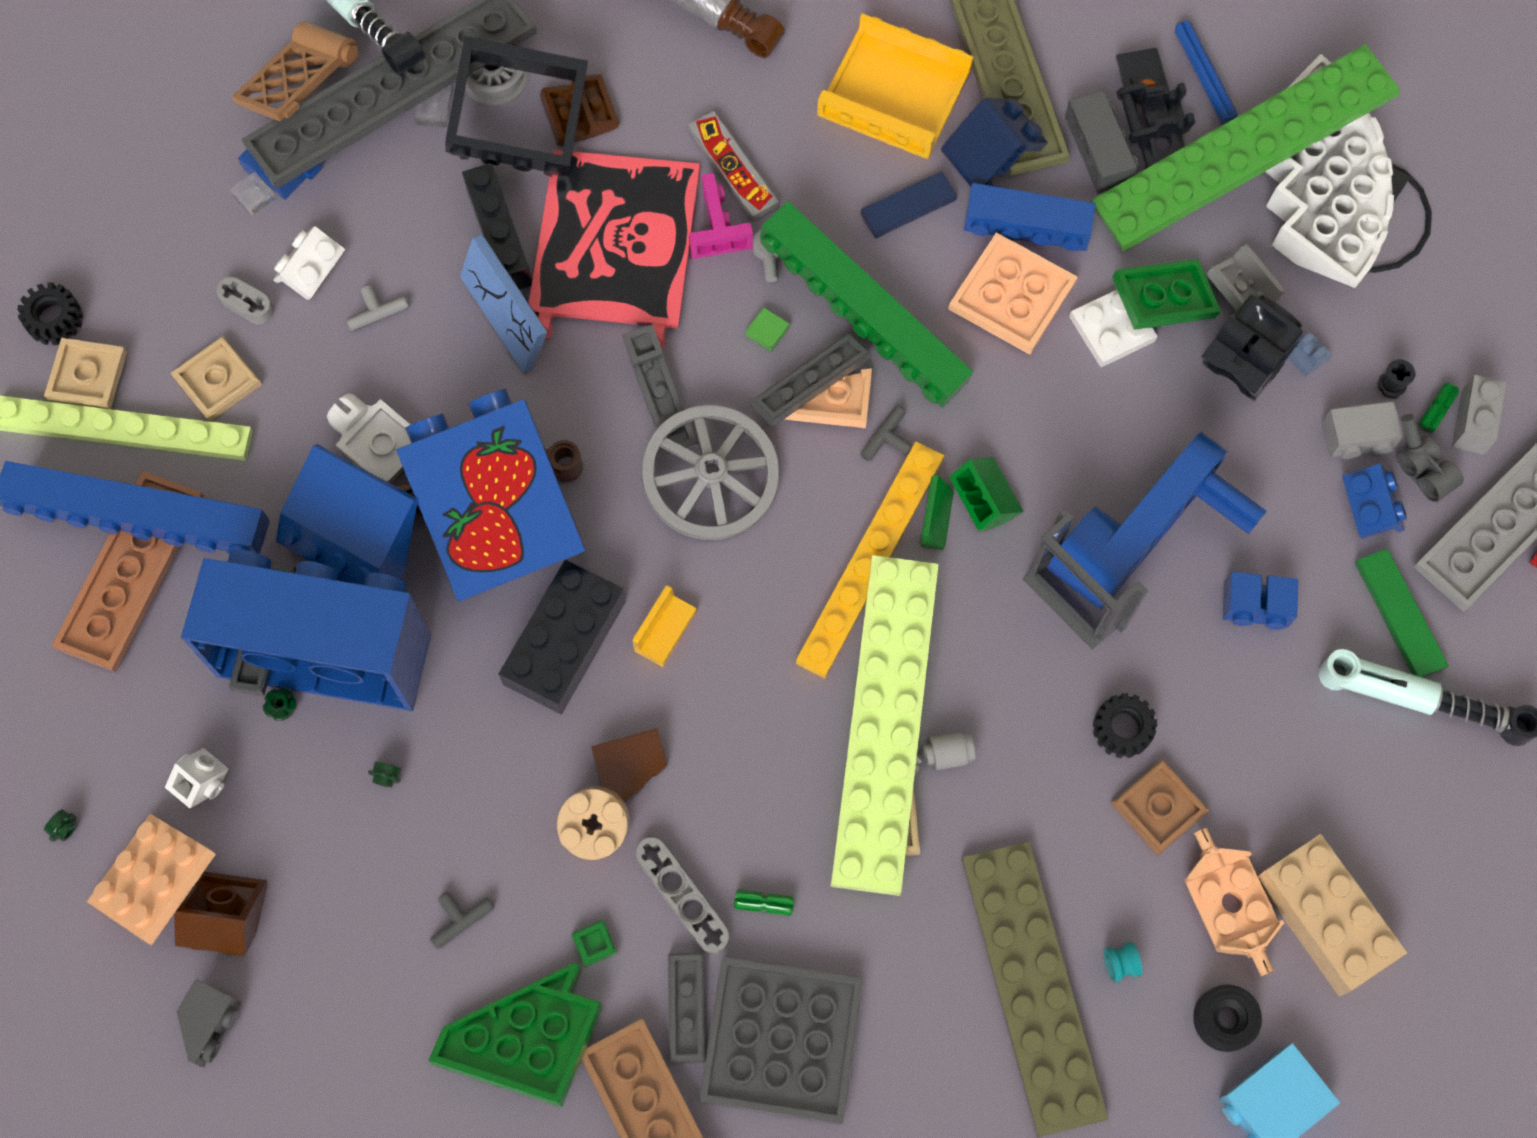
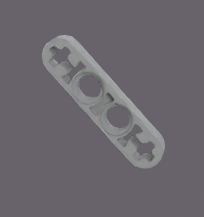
[636,837,729,955]

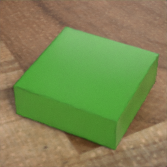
[746,307,790,352]

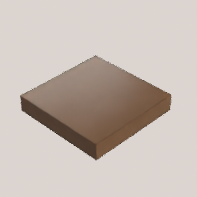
[1111,759,1210,856]

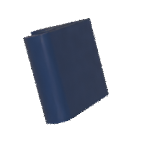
[941,98,1048,187]

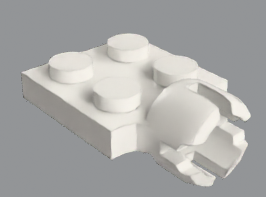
[327,393,411,484]

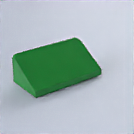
[920,475,954,550]

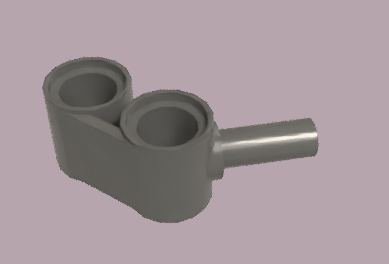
[1396,414,1464,502]

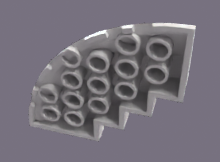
[1265,54,1394,288]

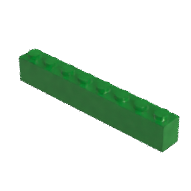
[759,201,973,408]

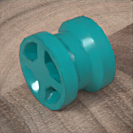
[1103,941,1143,983]

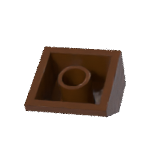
[174,872,267,956]

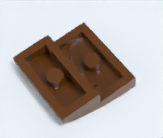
[540,74,619,145]

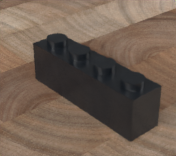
[462,163,532,290]

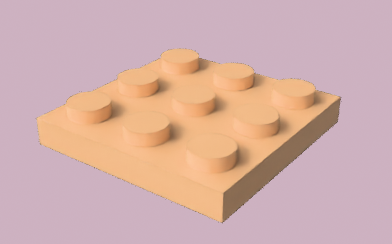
[948,232,1078,355]
[87,814,216,945]

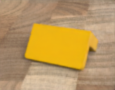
[632,585,697,667]

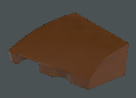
[591,728,667,802]

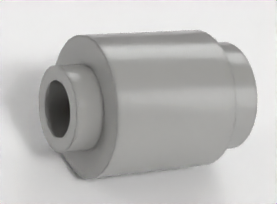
[923,731,975,771]

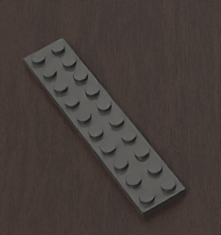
[241,0,537,189]

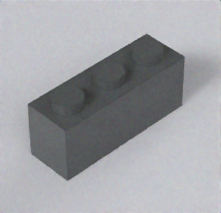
[1065,91,1138,193]

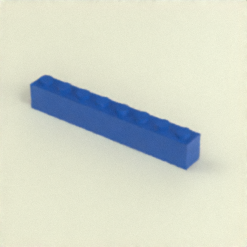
[0,461,270,555]

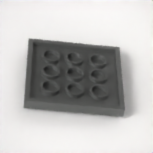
[699,957,862,1124]

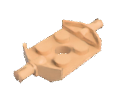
[1184,828,1284,977]

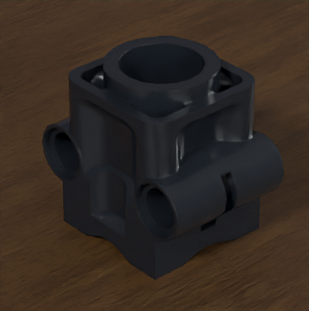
[1201,294,1304,402]

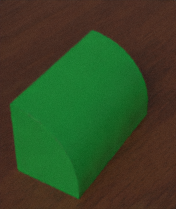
[949,457,1024,532]

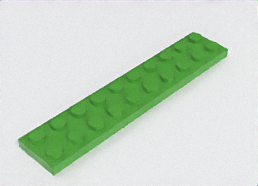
[1091,44,1400,252]

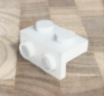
[273,226,345,300]

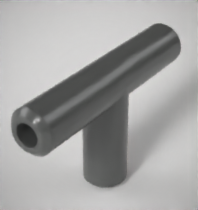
[861,406,913,461]
[431,892,495,949]

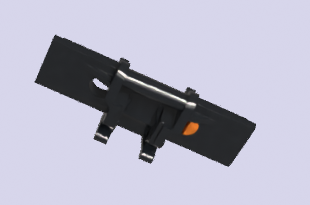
[1116,48,1195,168]

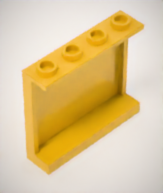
[817,13,974,160]

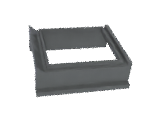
[1023,508,1148,650]

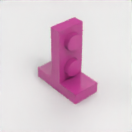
[689,173,753,259]

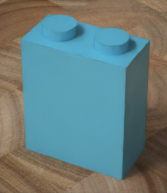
[1219,1043,1340,1138]

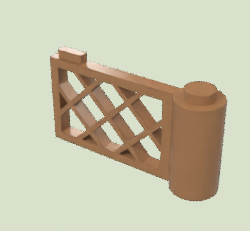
[232,21,359,122]

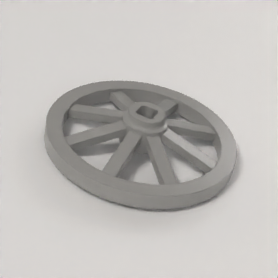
[642,405,779,540]

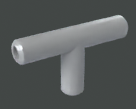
[346,285,409,331]

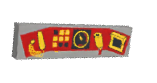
[688,111,779,222]

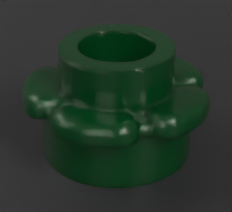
[263,688,297,721]
[368,761,401,788]
[44,809,77,842]

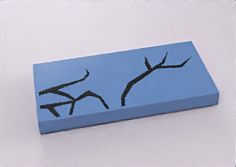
[460,235,547,373]

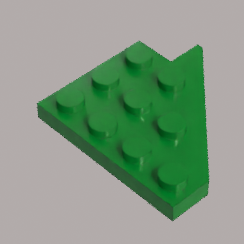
[428,963,603,1108]

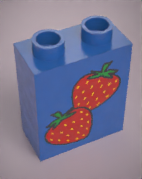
[396,389,586,602]

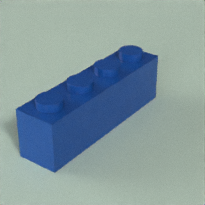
[964,183,1096,251]

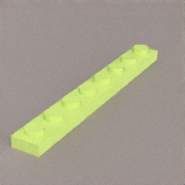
[0,396,253,461]

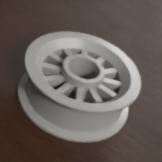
[465,45,528,106]

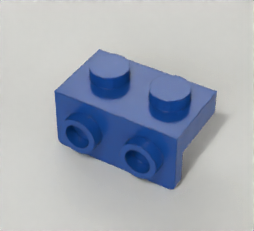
[1342,463,1407,539]

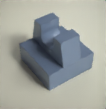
[1288,332,1332,377]

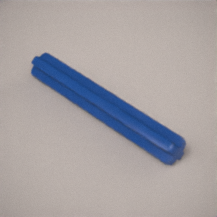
[1175,20,1238,124]

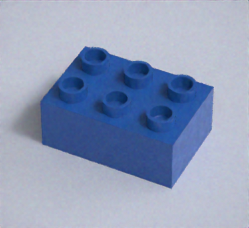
[181,550,431,711]

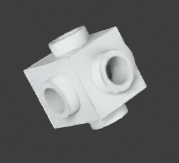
[165,748,229,808]

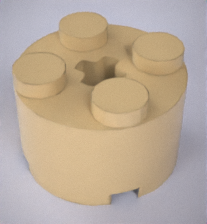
[557,786,630,860]

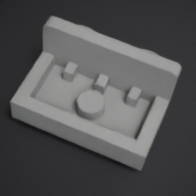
[1206,245,1284,311]

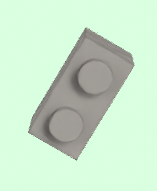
[1452,375,1507,455]
[1322,401,1403,459]

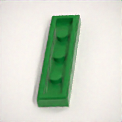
[1355,548,1449,678]

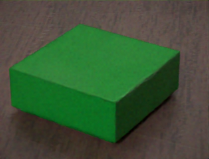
[571,920,618,968]

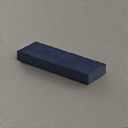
[861,171,957,239]

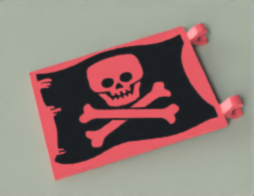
[528,150,700,350]

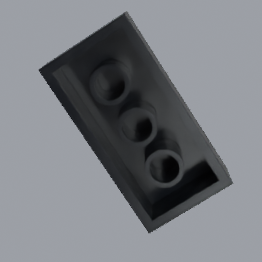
[498,560,626,715]

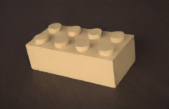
[1258,834,1407,997]

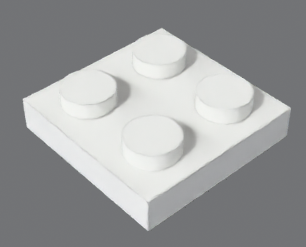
[1069,290,1157,367]

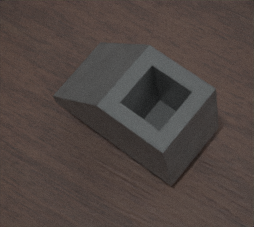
[176,979,241,1067]

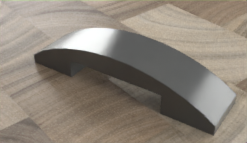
[622,324,698,455]

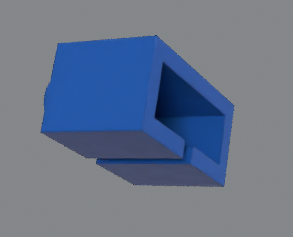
[1223,572,1298,630]

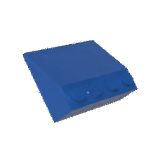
[276,444,418,585]

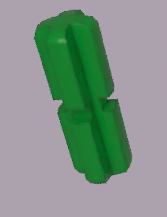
[1419,382,1459,433]
[734,889,794,916]

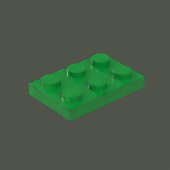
[1112,259,1221,330]

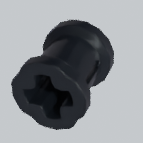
[1377,359,1416,399]

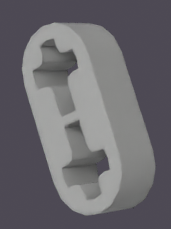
[216,277,274,324]

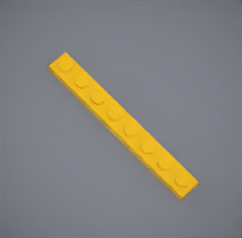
[796,442,945,679]

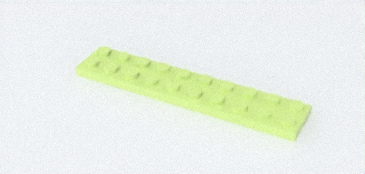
[831,555,939,896]

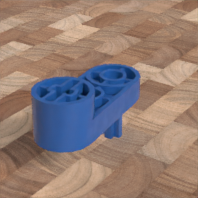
[1047,432,1267,610]

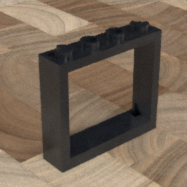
[445,36,588,177]

